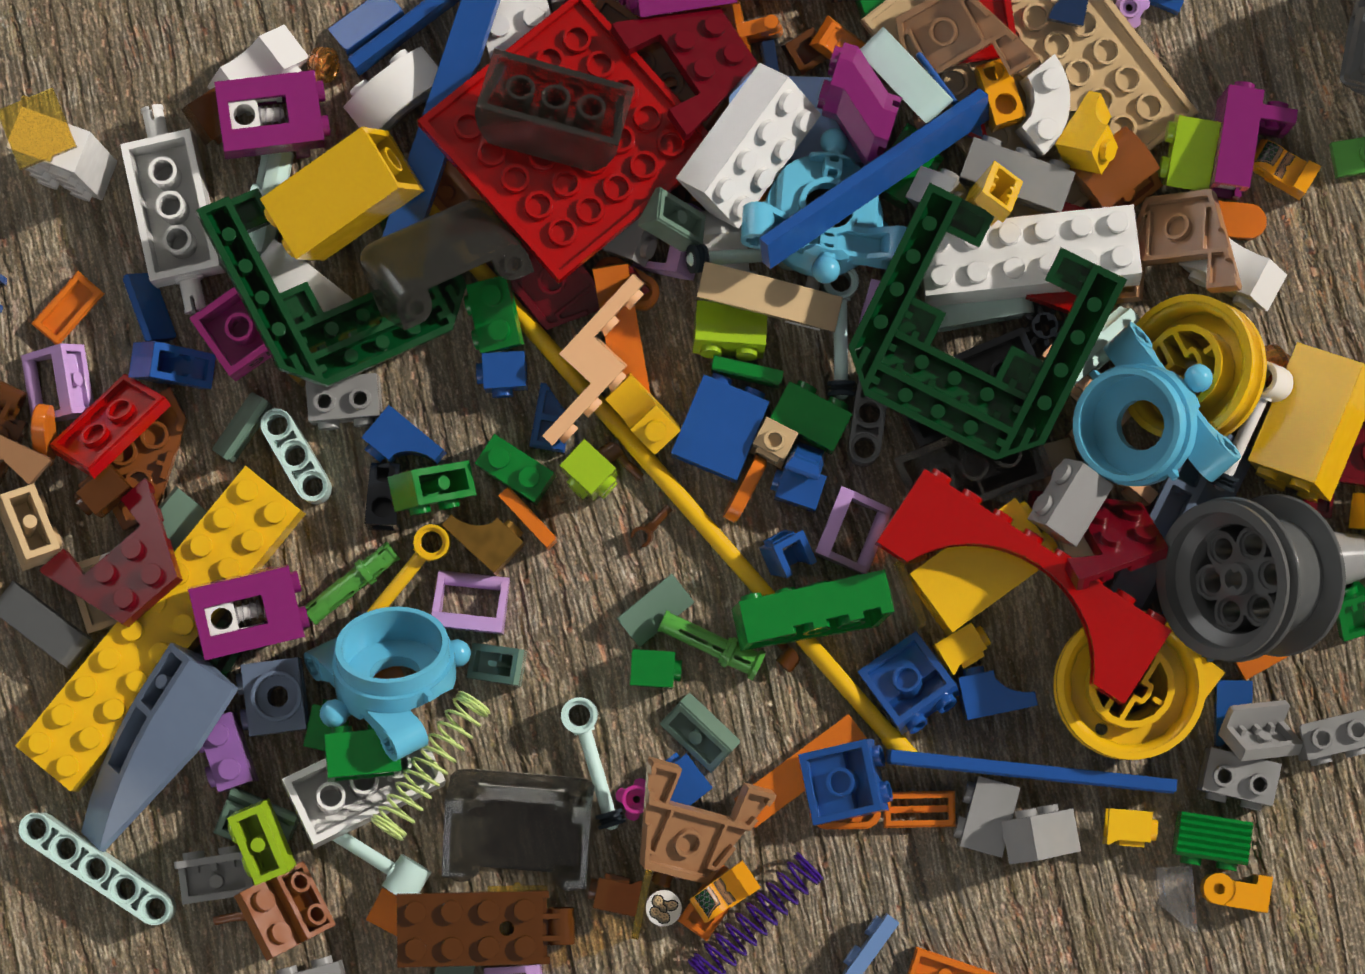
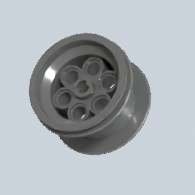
[1156,494,1346,662]

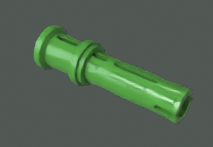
[657,610,766,680]

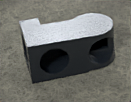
[364,462,401,531]

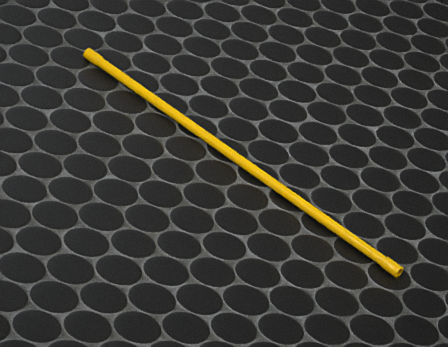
[429,203,918,767]

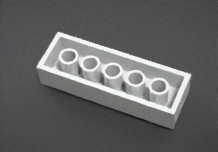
[923,204,1142,307]

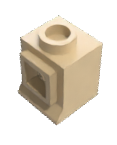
[750,417,798,469]

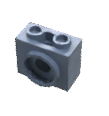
[236,657,309,737]

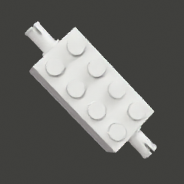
[120,104,226,315]

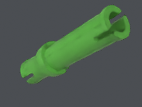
[304,541,401,625]

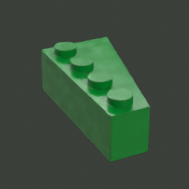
[731,569,895,651]

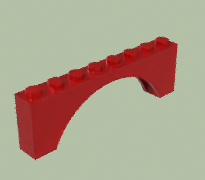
[875,468,1172,705]

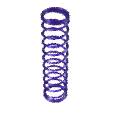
[688,852,824,974]

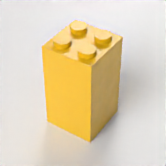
[260,127,425,261]
[1248,342,1365,502]
[905,498,1058,636]

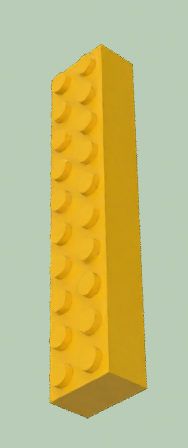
[15,465,306,792]

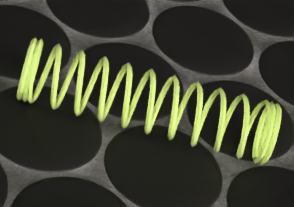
[371,691,490,841]

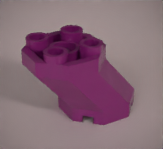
[817,42,902,165]

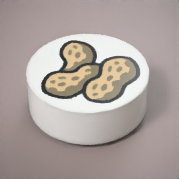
[646,890,682,926]

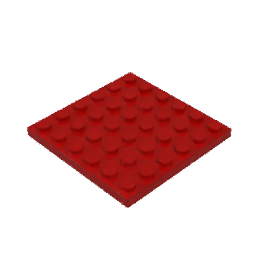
[417,0,709,284]

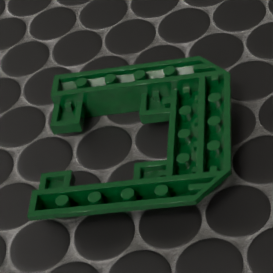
[848,183,1127,460]
[195,188,467,388]

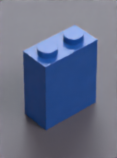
[671,373,770,484]

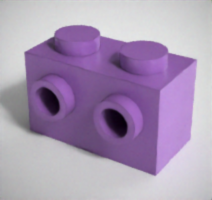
[199,712,259,792]

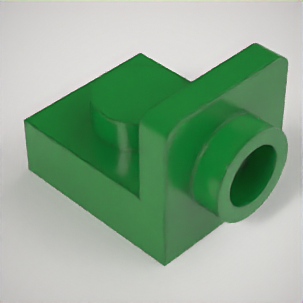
[1336,581,1365,642]

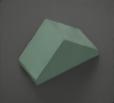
[466,643,527,687]

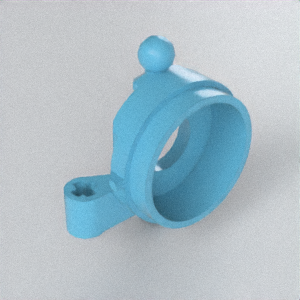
[740,128,907,284]
[1073,322,1241,486]
[304,607,471,761]

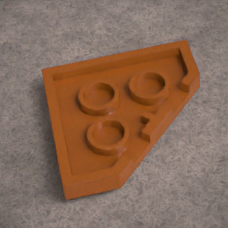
[111,387,188,532]

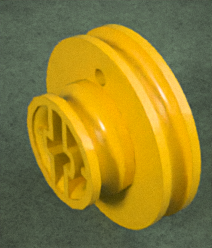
[1127,294,1267,437]
[1053,611,1206,760]

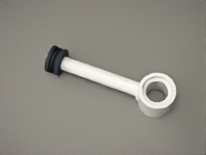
[1207,361,1293,493]

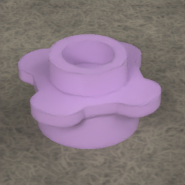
[1115,0,1150,28]

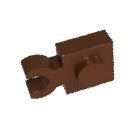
[780,19,836,76]

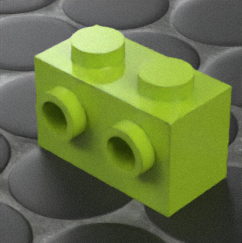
[1158,115,1221,191]
[692,300,768,361]
[560,439,618,501]
[227,798,297,886]

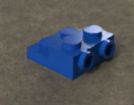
[857,631,960,735]
[798,739,893,826]

